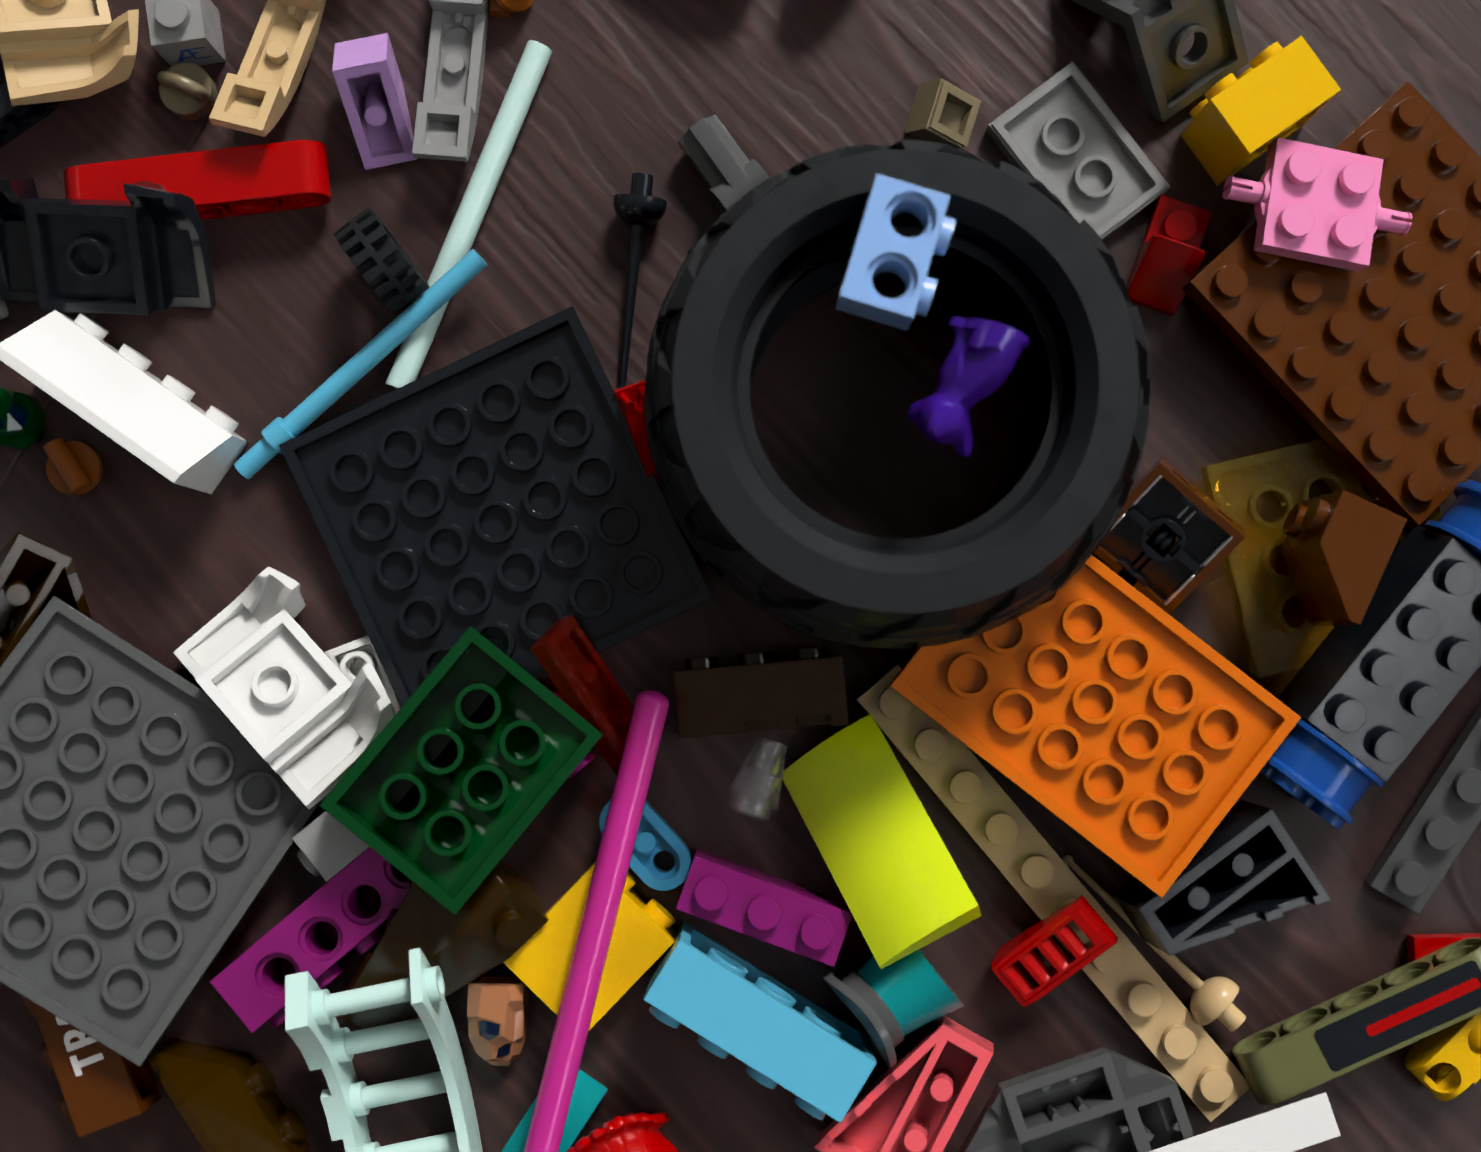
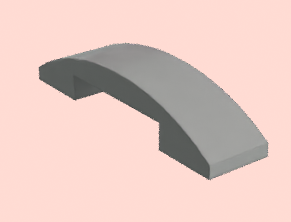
[412,0,488,162]

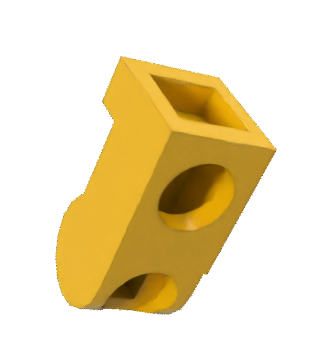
[1404,1013,1481,1101]

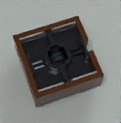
[1093,457,1246,614]

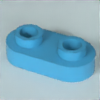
[599,800,692,891]

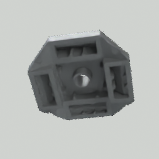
[960,1047,1195,1152]

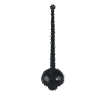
[613,173,667,388]

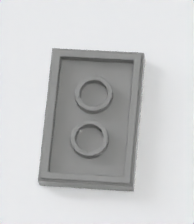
[986,61,1170,240]

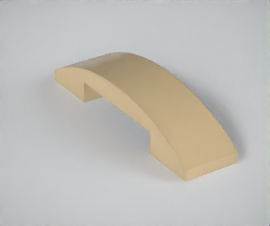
[209,0,326,137]

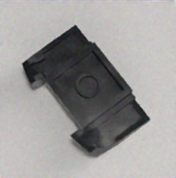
[0,177,216,315]

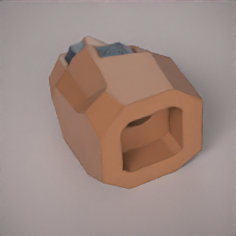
[467,974,529,1066]

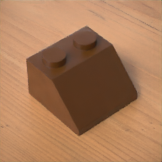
[1281,490,1407,627]

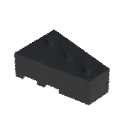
[1113,800,1331,955]

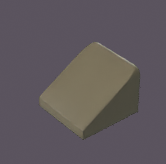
[904,78,981,151]

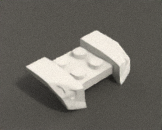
[173,567,393,810]

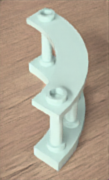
[285,948,483,1152]

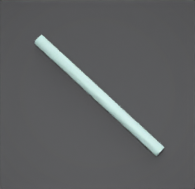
[385,40,552,389]

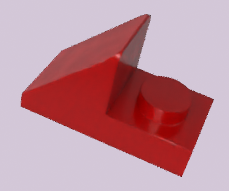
[1126,194,1212,316]

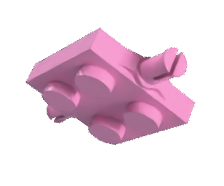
[1222,137,1413,272]

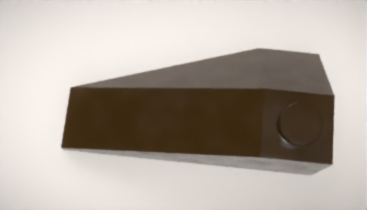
[341,860,549,1029]

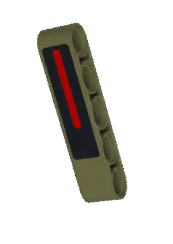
[1232,937,1481,1105]

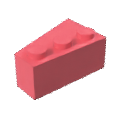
[814,1016,994,1152]

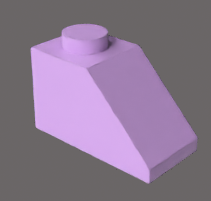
[332,33,417,170]

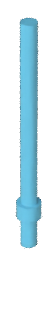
[234,249,488,479]

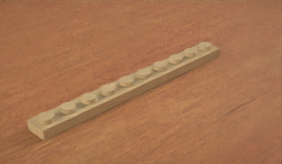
[856,664,1250,1122]

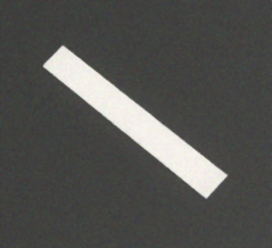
[1148,1092,1341,1152]

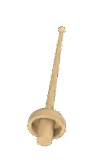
[1062,854,1246,1032]

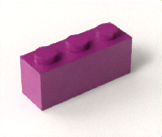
[676,848,852,967]

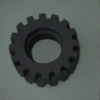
[334,207,430,313]

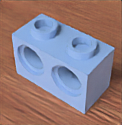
[836,174,956,331]

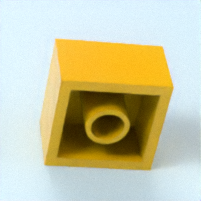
[1181,35,1341,186]

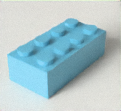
[643,921,877,1123]

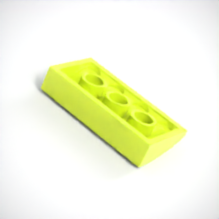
[780,713,982,969]

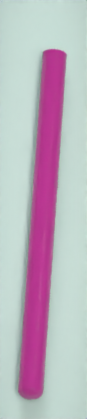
[524,690,669,1152]

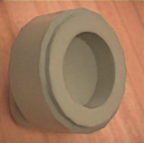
[157,62,218,121]

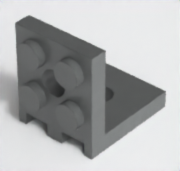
[1071,0,1249,123]

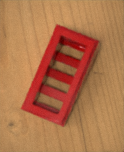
[991,895,1118,1007]

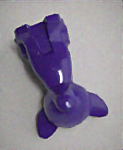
[908,316,1030,457]

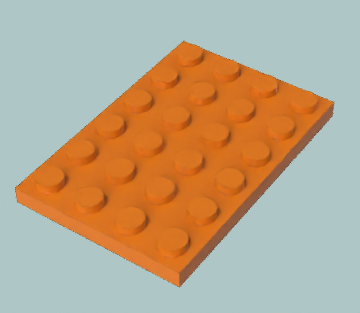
[889,554,1301,898]

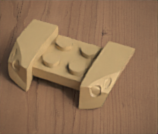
[0,0,139,106]

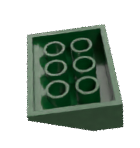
[319,626,603,915]

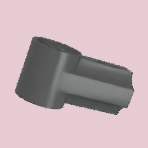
[678,114,770,215]

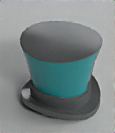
[822,948,965,1069]

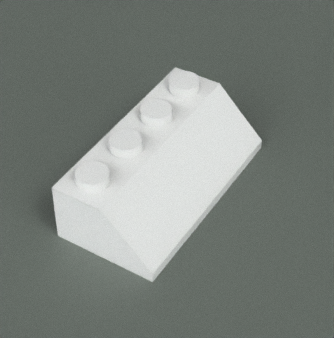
[0,310,249,494]

